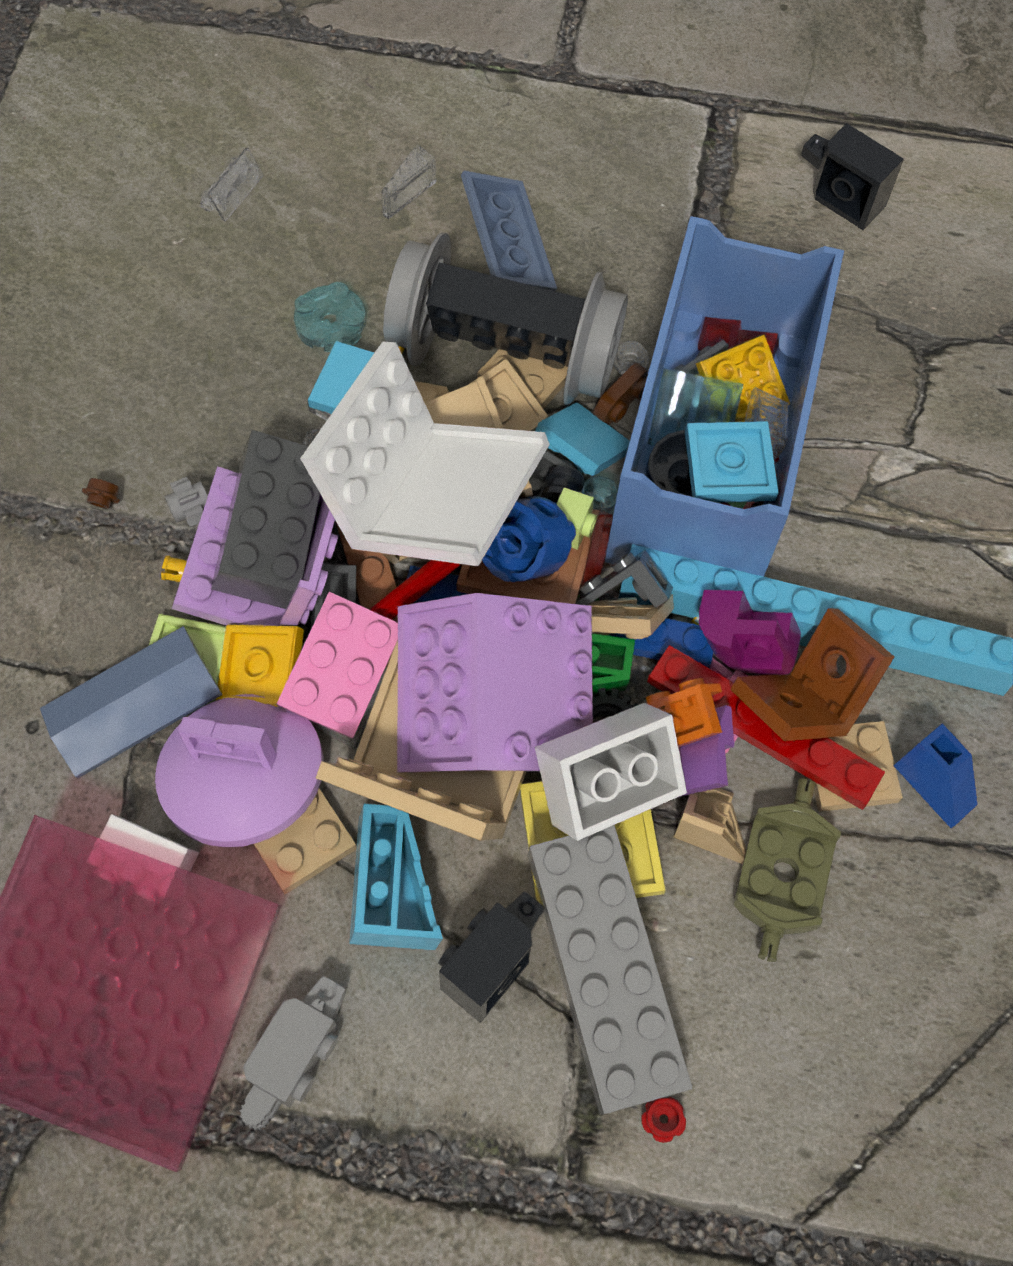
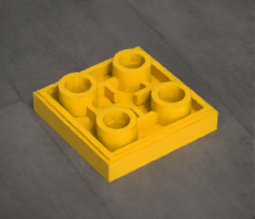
[695,335,790,422]

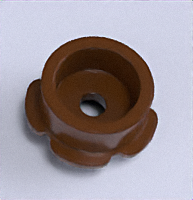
[82,478,120,509]

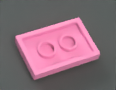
[276,592,398,739]

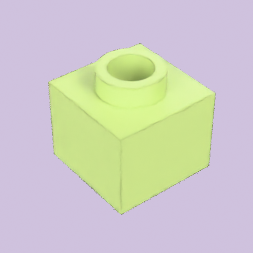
[557,488,597,550]

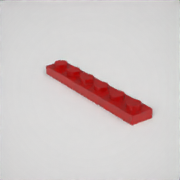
[647,645,885,810]

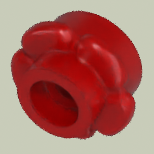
[641,1097,686,1143]

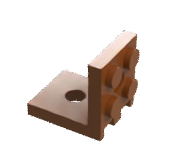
[730,608,895,741]

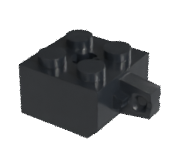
[801,123,904,230]
[438,891,545,1023]

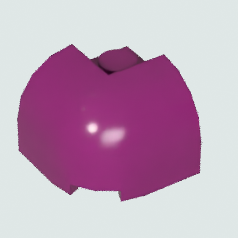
[699,590,801,675]

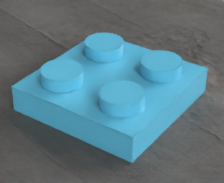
[685,421,779,503]

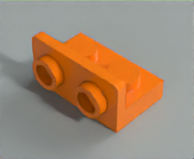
[646,678,722,748]

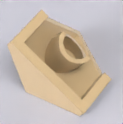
[674,788,746,864]

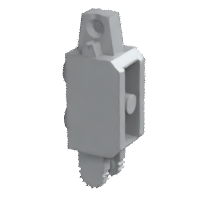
[239,976,346,1131]

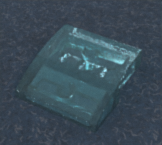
[647,368,743,446]

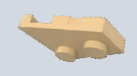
[588,594,674,639]

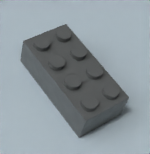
[211,430,320,609]

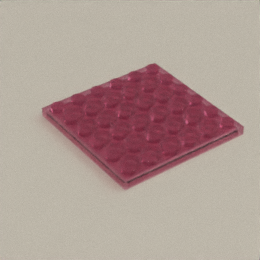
[0,815,282,1172]

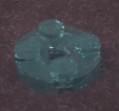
[294,282,366,352]

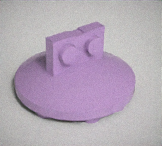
[155,694,324,847]

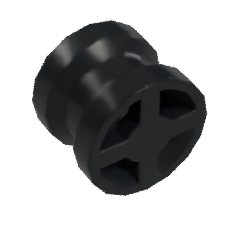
[540,466,585,504]

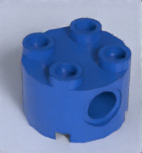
[482,496,576,582]

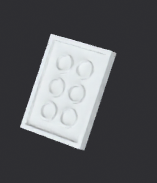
[300,342,550,566]

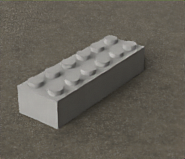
[528,825,693,1115]

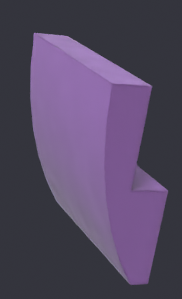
[678,705,735,797]

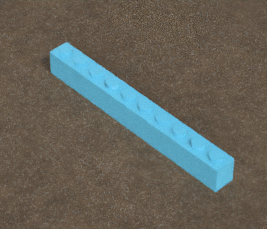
[618,544,1013,696]

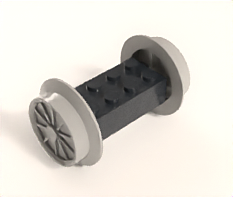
[383,233,628,406]

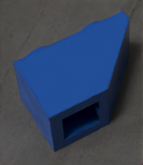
[893,723,978,828]

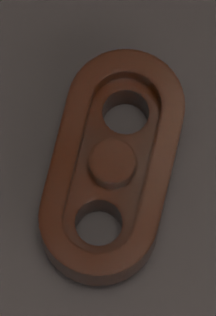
[593,363,649,425]

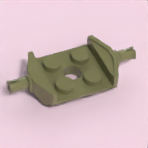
[733,778,841,962]

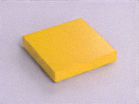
[216,625,304,707]

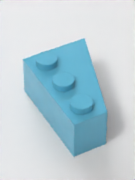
[349,804,443,950]

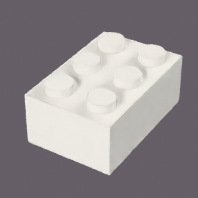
[535,703,687,841]

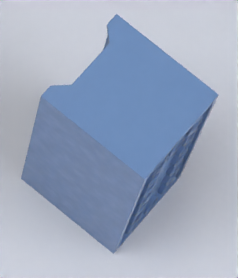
[605,216,844,577]

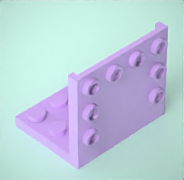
[172,466,338,626]
[397,593,593,773]

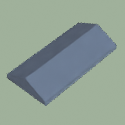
[461,171,557,291]
[40,626,223,778]

